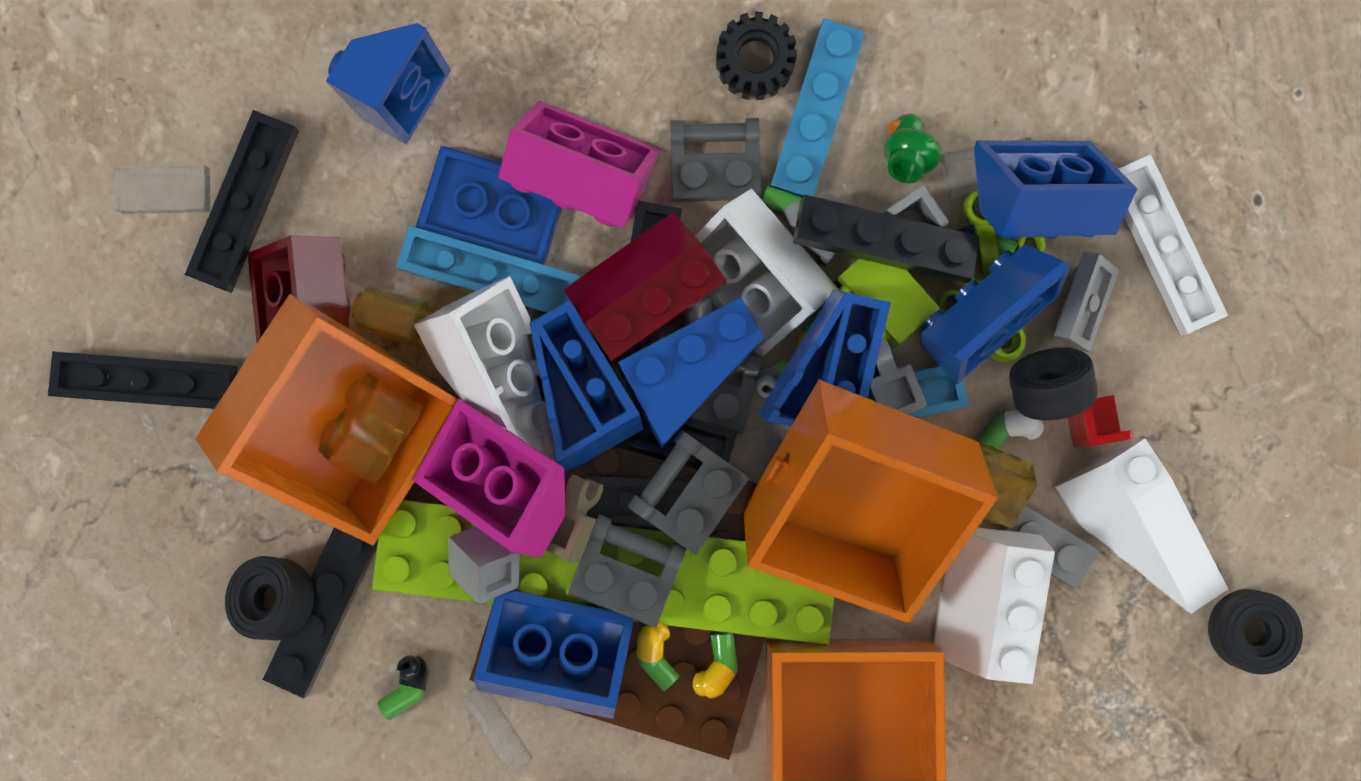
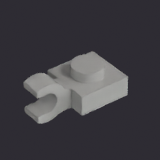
[869,339,928,414]

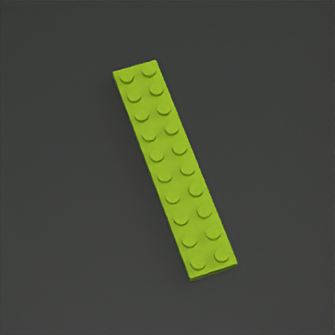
[372,499,835,645]

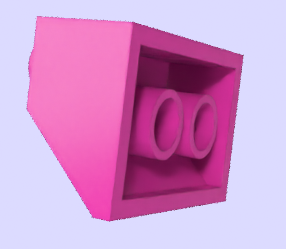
[498,101,661,228]
[413,399,565,558]

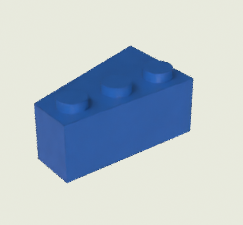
[758,289,891,426]
[618,297,764,450]
[530,300,643,475]

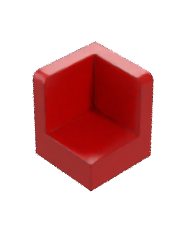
[1068,395,1134,447]

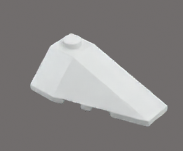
[414,276,557,462]
[1053,438,1229,614]

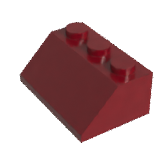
[563,212,727,364]
[248,235,351,343]

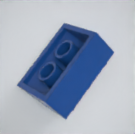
[326,23,451,145]
[974,140,1138,239]
[920,244,1070,385]
[474,590,634,719]

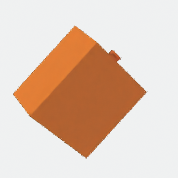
[195,294,459,546]
[743,380,998,623]
[766,638,946,781]

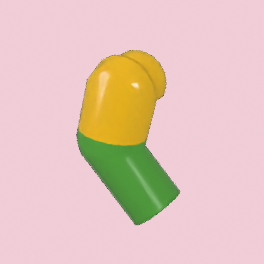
[636,622,680,691]
[692,632,738,699]

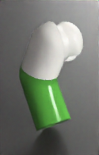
[977,410,1044,456]

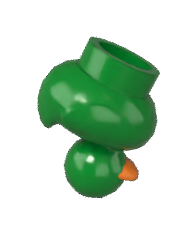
[884,113,941,184]

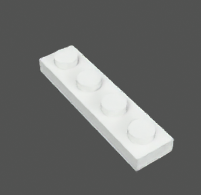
[1119,154,1228,336]

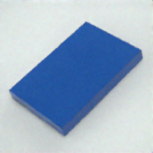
[416,145,562,265]

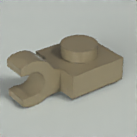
[546,474,604,563]

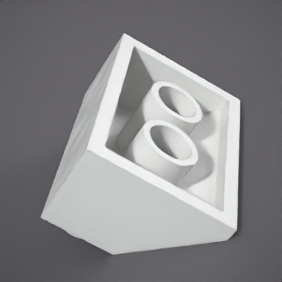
[695,189,840,357]
[933,528,1055,684]

